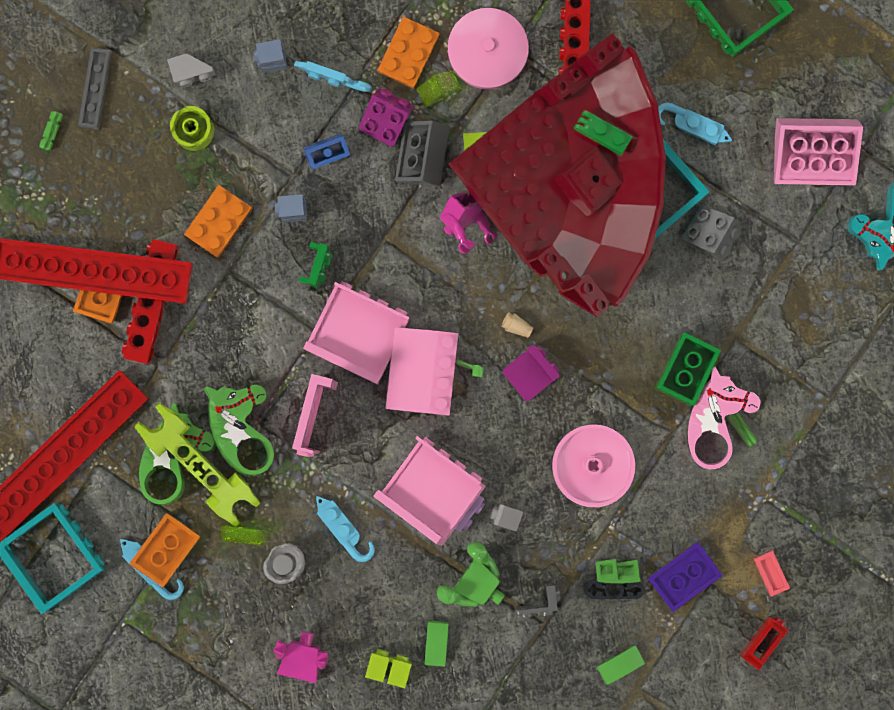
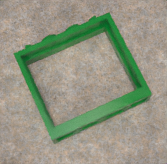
[685,0,794,58]

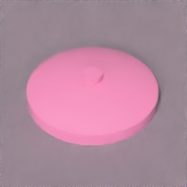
[448,8,528,89]
[552,425,635,507]

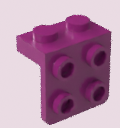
[359,88,415,146]
[503,344,560,401]

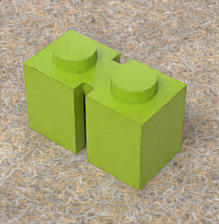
[365,649,412,688]

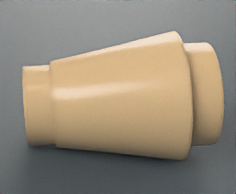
[501,312,533,338]

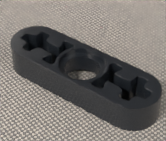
[584,580,644,599]

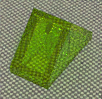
[417,70,462,107]

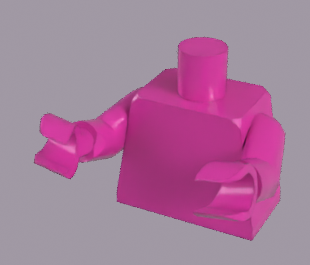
[440,190,498,254]
[273,631,328,683]

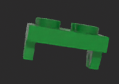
[299,242,333,289]

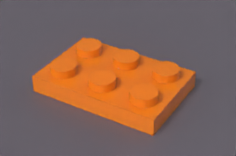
[377,16,440,89]
[184,185,253,258]
[73,290,122,324]
[129,513,200,588]

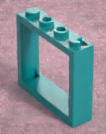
[654,139,709,240]
[0,502,106,615]

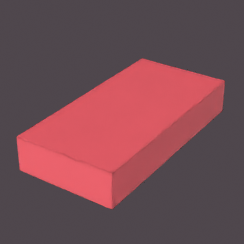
[753,550,790,597]

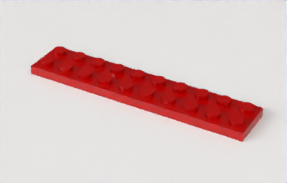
[0,238,193,304]
[0,370,149,542]

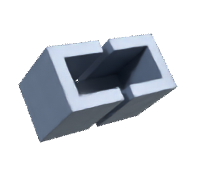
[254,40,288,73]
[275,194,308,223]

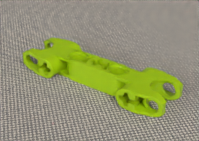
[134,402,260,527]

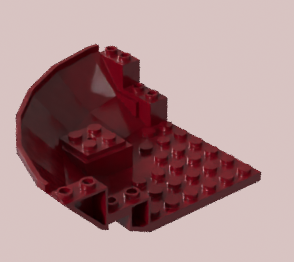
[448,33,666,317]

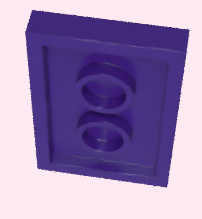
[648,542,723,612]

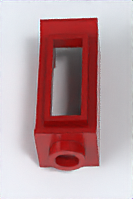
[739,616,789,671]

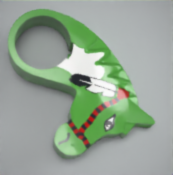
[204,385,274,476]
[139,403,216,505]

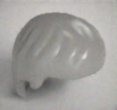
[263,543,305,584]

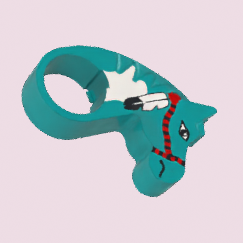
[847,181,894,270]

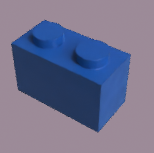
[302,133,350,169]

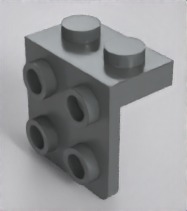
[682,205,742,262]
[515,582,561,618]

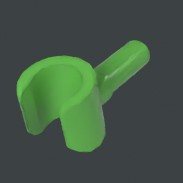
[456,359,484,377]

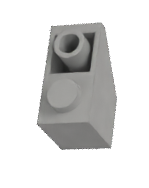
[167,54,216,88]
[490,503,523,532]

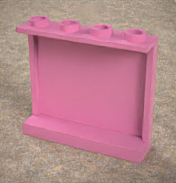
[303,281,410,385]
[292,374,338,457]
[374,436,486,547]

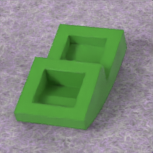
[596,559,641,583]
[425,620,449,667]
[596,645,645,685]

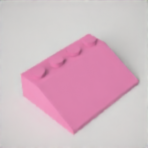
[774,118,863,185]
[385,327,458,415]

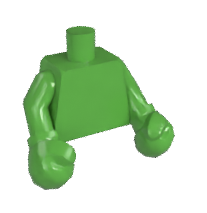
[437,541,505,607]

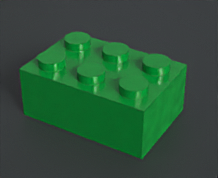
[654,332,721,407]

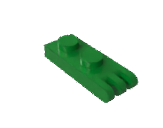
[573,110,633,156]

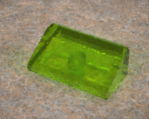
[220,525,264,546]

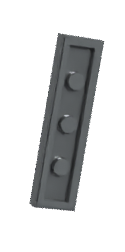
[78,47,112,130]

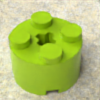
[170,106,214,151]

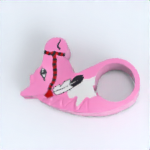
[688,366,760,469]

